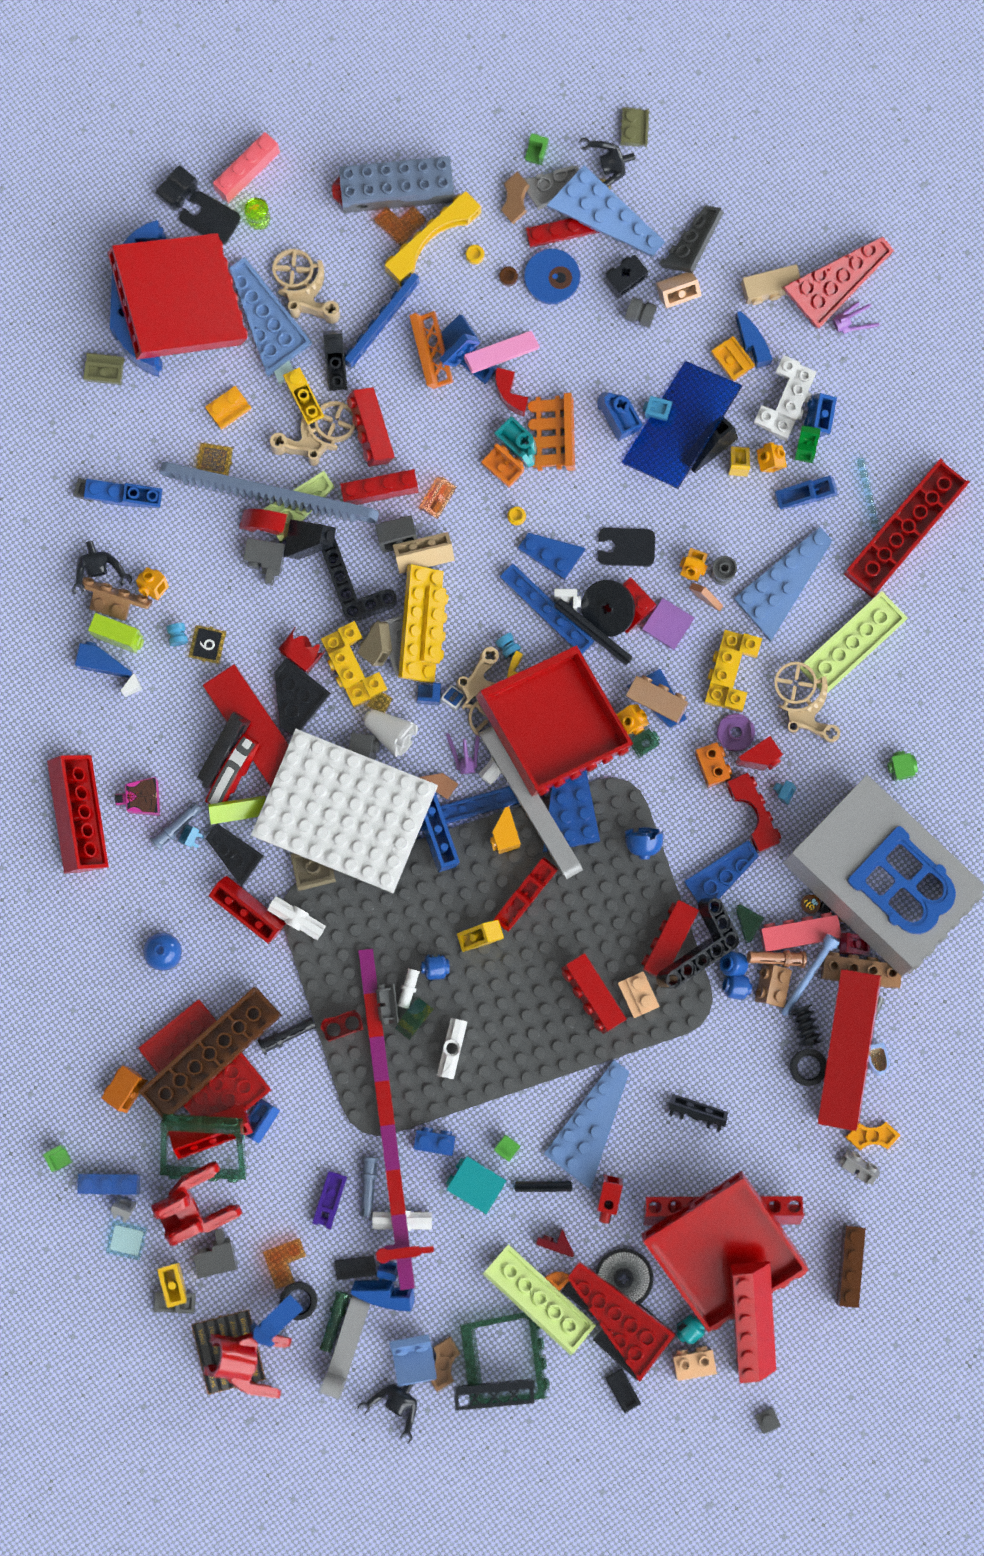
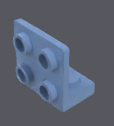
[390,1334,437,1386]

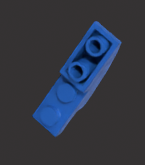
[83,479,163,508]

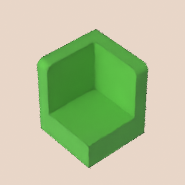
[525,133,549,165]
[494,1134,521,1162]
[43,1145,73,1172]

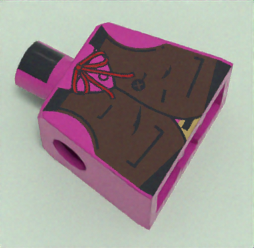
[115,777,160,816]

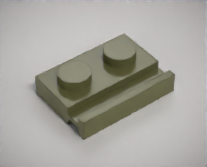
[621,108,649,147]
[83,353,125,385]

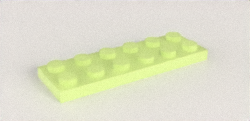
[800,591,908,693]
[483,1244,596,1355]

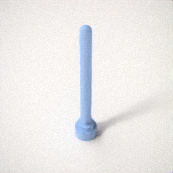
[782,933,840,1016]

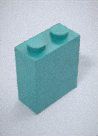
[445,1156,507,1215]

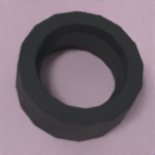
[790,1049,827,1086]
[279,1282,318,1321]

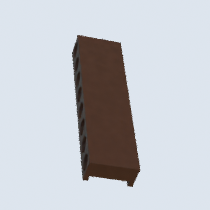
[138,987,282,1122]

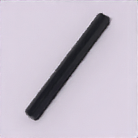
[554,599,632,665]

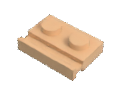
[618,971,660,1019]

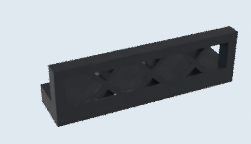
[197,712,251,788]
[453,1379,535,1411]

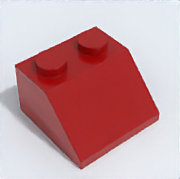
[605,577,656,634]
[735,736,783,771]

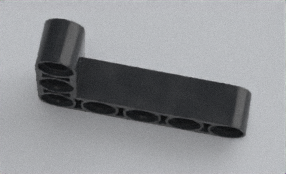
[322,537,397,622]
[656,898,739,989]

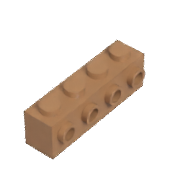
[820,952,902,989]

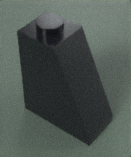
[283,519,336,560]

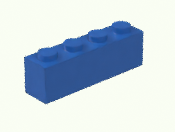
[422,792,460,873]

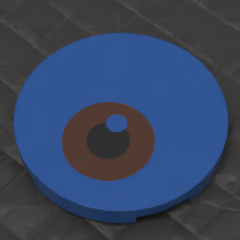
[524,249,580,305]

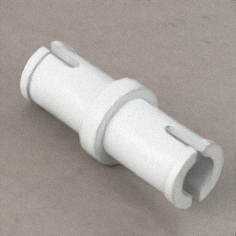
[397,968,420,1009]

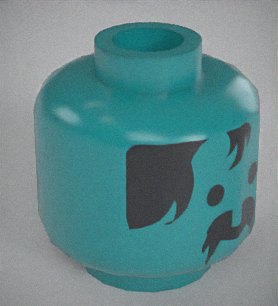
[676,1314,705,1345]

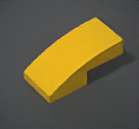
[507,651,523,678]

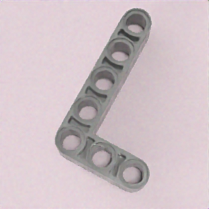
[320,1295,370,1399]

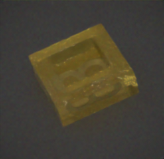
[367,692,393,713]

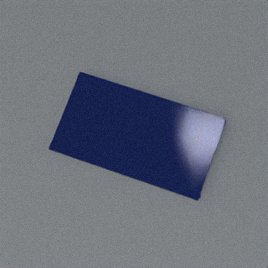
[622,361,742,489]

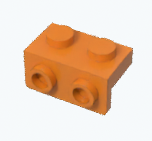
[481,443,524,488]

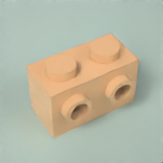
[656,272,701,308]
[672,1346,717,1381]

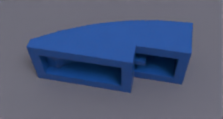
[735,311,773,368]
[775,475,838,510]
[351,1280,415,1312]

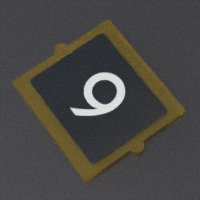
[188,625,227,664]

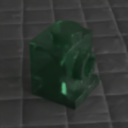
[631,728,660,759]

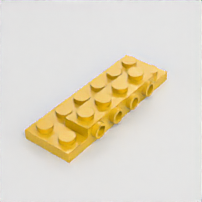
[398,564,449,684]

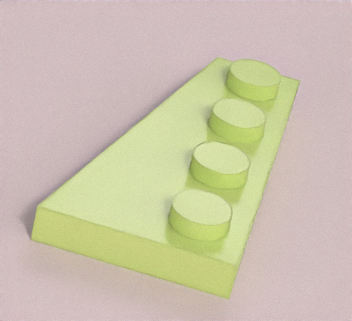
[264,471,334,543]

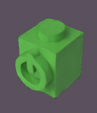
[887,751,918,781]

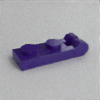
[312,1171,347,1230]

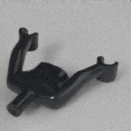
[579,137,636,187]
[72,541,132,595]
[357,1384,418,1444]

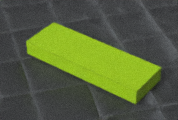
[208,795,266,824]

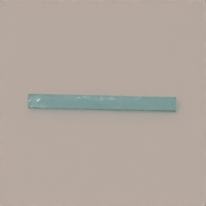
[857,458,880,532]

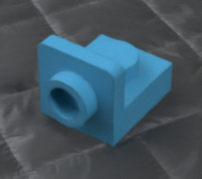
[643,396,672,421]

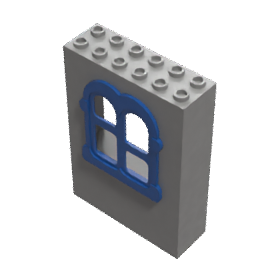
[782,775,984,976]

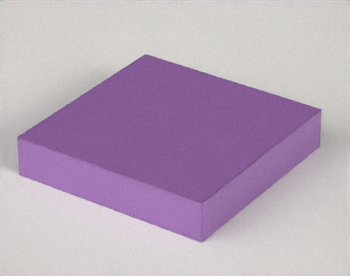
[642,598,695,650]

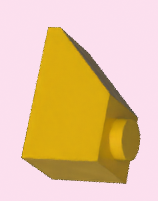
[457,920,504,952]
[157,1263,187,1308]

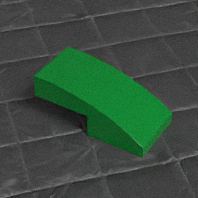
[794,426,821,463]

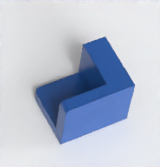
[417,683,441,705]

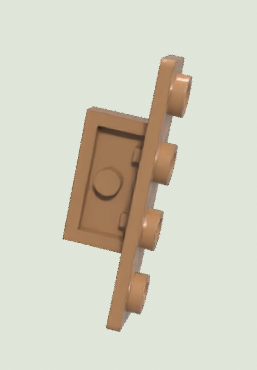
[82,577,153,621]

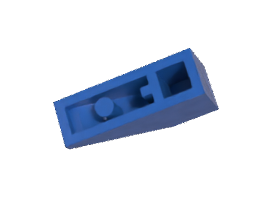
[75,641,133,678]

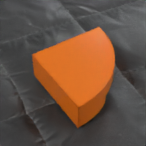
[544,1271,569,1291]

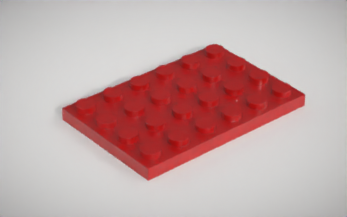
[138,999,272,1120]

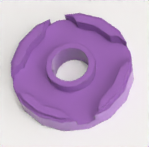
[716,713,755,752]

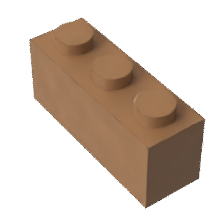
[626,675,689,723]

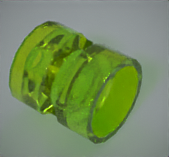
[244,198,271,230]

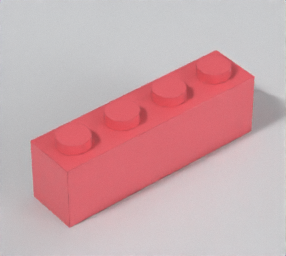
[213,132,280,203]
[759,912,841,952]

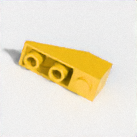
[283,367,325,425]

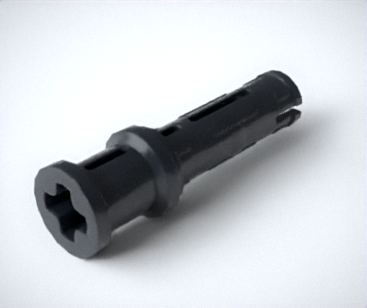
[257,1017,316,1055]

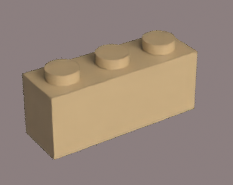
[741,264,800,305]
[393,532,455,574]

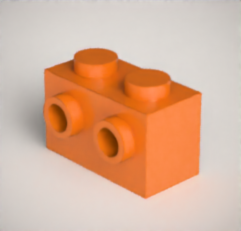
[694,742,732,788]
[101,1065,148,1113]

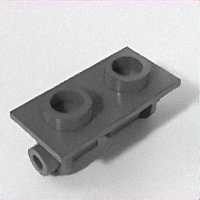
[375,984,399,1025]

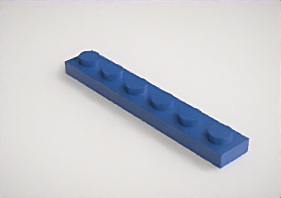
[345,273,420,369]
[500,563,595,655]

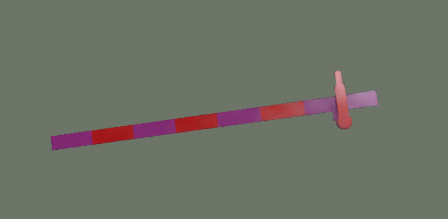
[358,949,434,1290]

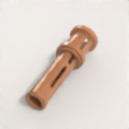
[747,950,807,968]

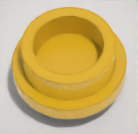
[507,507,526,526]

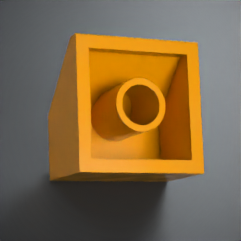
[490,807,521,855]

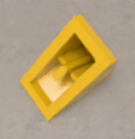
[728,446,750,477]

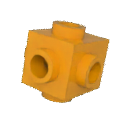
[757,442,787,473]
[679,547,708,582]
[136,567,169,600]
[616,704,649,735]

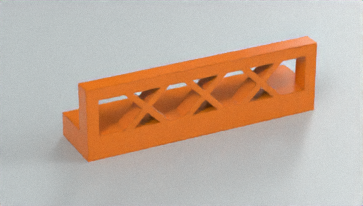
[409,311,454,389]

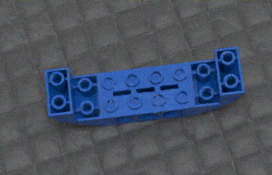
[110,220,166,377]

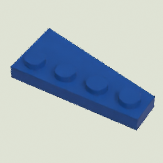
[684,840,759,908]

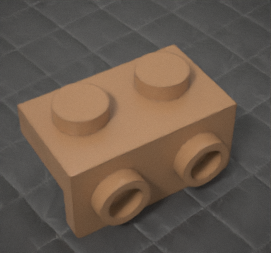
[755,964,792,1008]

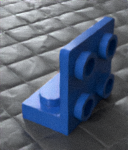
[436,314,481,367]

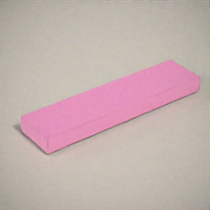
[464,331,539,373]

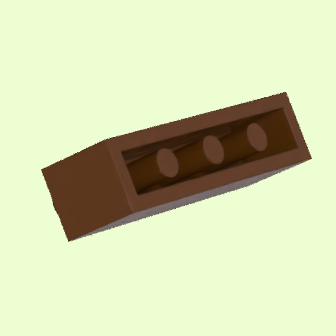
[836,1225,866,1308]

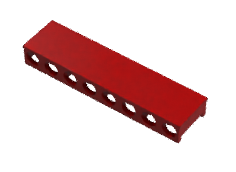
[843,458,970,598]
[203,664,289,787]
[817,969,882,1131]
[643,1196,805,1226]

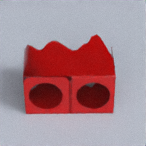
[278,627,326,674]
[321,1010,364,1042]

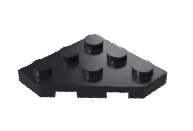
[274,658,331,736]

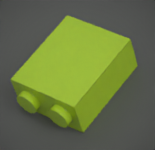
[88,613,144,654]

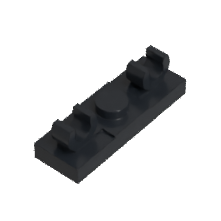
[669,1094,728,1132]

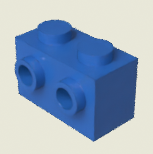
[804,393,837,437]
[414,1127,456,1156]

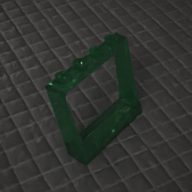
[160,1114,247,1183]
[460,1312,550,1405]

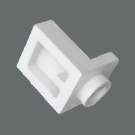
[554,589,581,611]

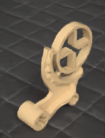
[272,249,340,324]
[270,401,356,466]
[456,647,499,737]
[774,662,840,743]

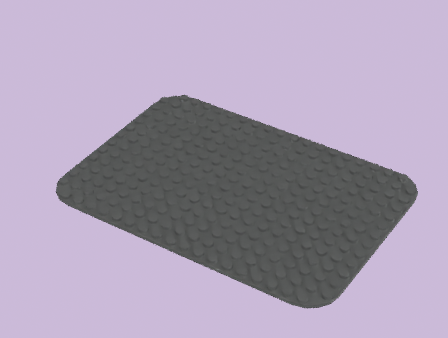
[283,777,713,1136]

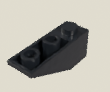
[323,330,347,391]
[683,416,738,474]

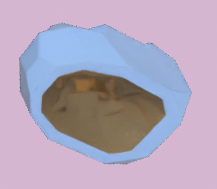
[868,1042,889,1076]

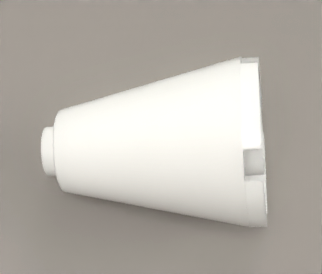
[363,710,418,757]

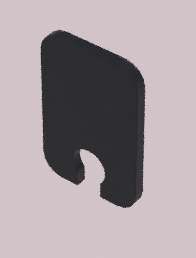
[179,191,241,245]
[598,528,655,567]

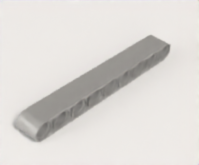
[478,726,583,880]

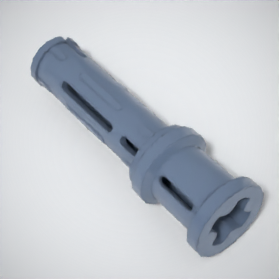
[149,802,202,851]
[360,1156,379,1217]

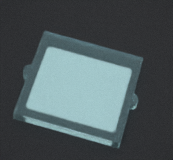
[106,1221,147,1260]

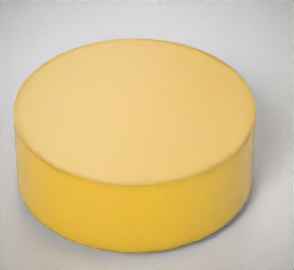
[466,245,484,265]

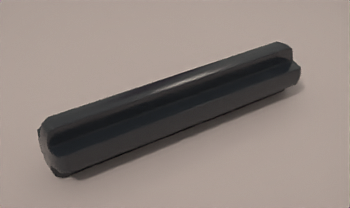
[515,1181,572,1192]

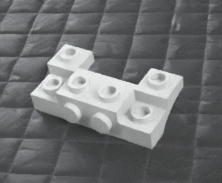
[754,355,817,441]

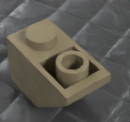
[357,621,392,666]

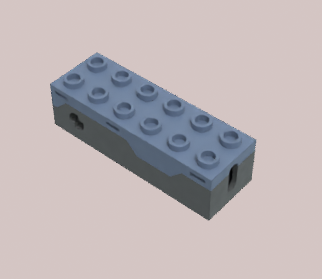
[332,156,454,213]

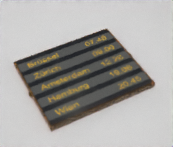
[191,1309,266,1395]

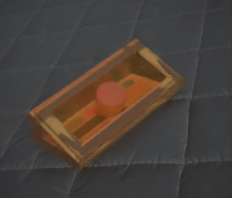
[419,477,457,519]

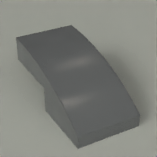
[152,1291,196,1314]

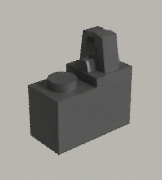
[243,538,285,586]
[193,1228,239,1279]

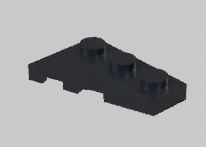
[205,823,264,887]

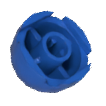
[625,827,664,860]
[143,932,182,971]

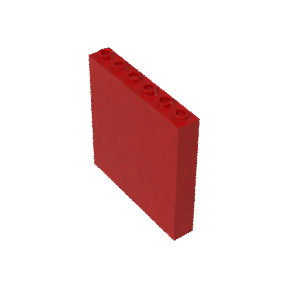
[107,233,248,360]
[476,645,633,796]
[642,1170,809,1333]

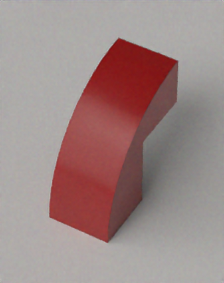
[496,367,528,417]
[239,509,287,536]

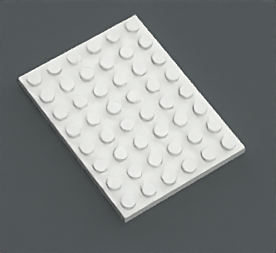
[251,729,438,893]

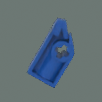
[597,392,643,441]
[250,1294,304,1348]

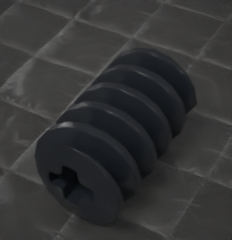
[790,1004,824,1047]

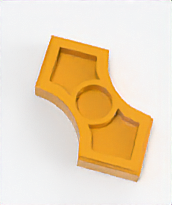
[845,1122,901,1151]

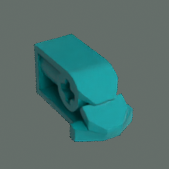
[494,416,537,467]

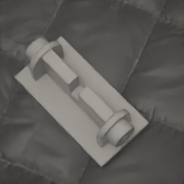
[839,1149,880,1185]

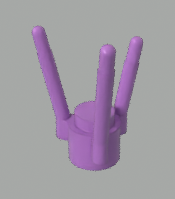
[832,302,880,334]
[446,733,480,774]

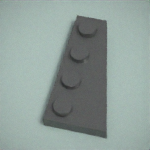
[659,205,724,273]

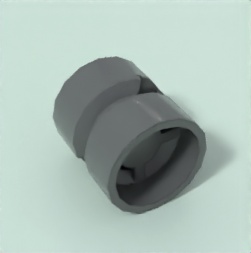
[625,297,658,328]
[710,556,737,586]

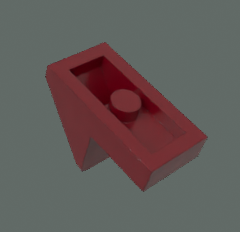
[839,933,870,955]
[536,1228,574,1258]

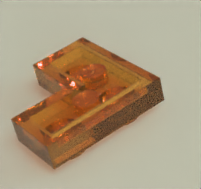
[374,206,426,246]
[263,1238,307,1289]

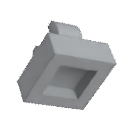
[110,1196,137,1222]

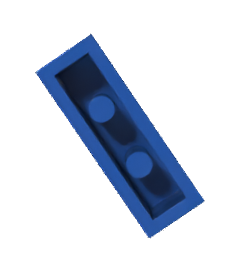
[77,1174,140,1195]

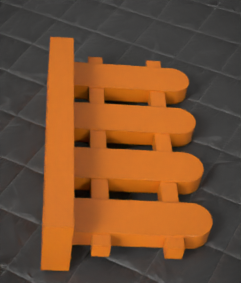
[528,393,575,471]

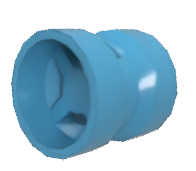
[166,623,188,646]
[495,633,521,659]

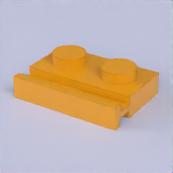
[711,336,755,382]
[205,386,252,430]

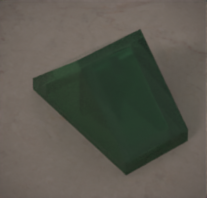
[735,904,764,944]
[395,997,434,1040]

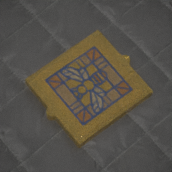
[196,443,234,476]

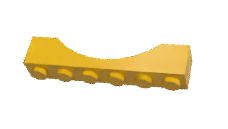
[385,191,481,287]

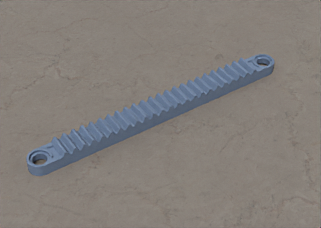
[159,462,379,523]

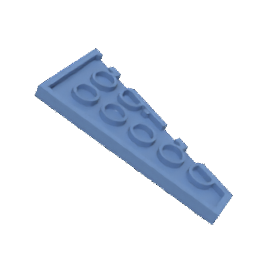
[546,165,665,257]
[230,257,312,377]
[734,527,833,642]
[544,1060,629,1190]

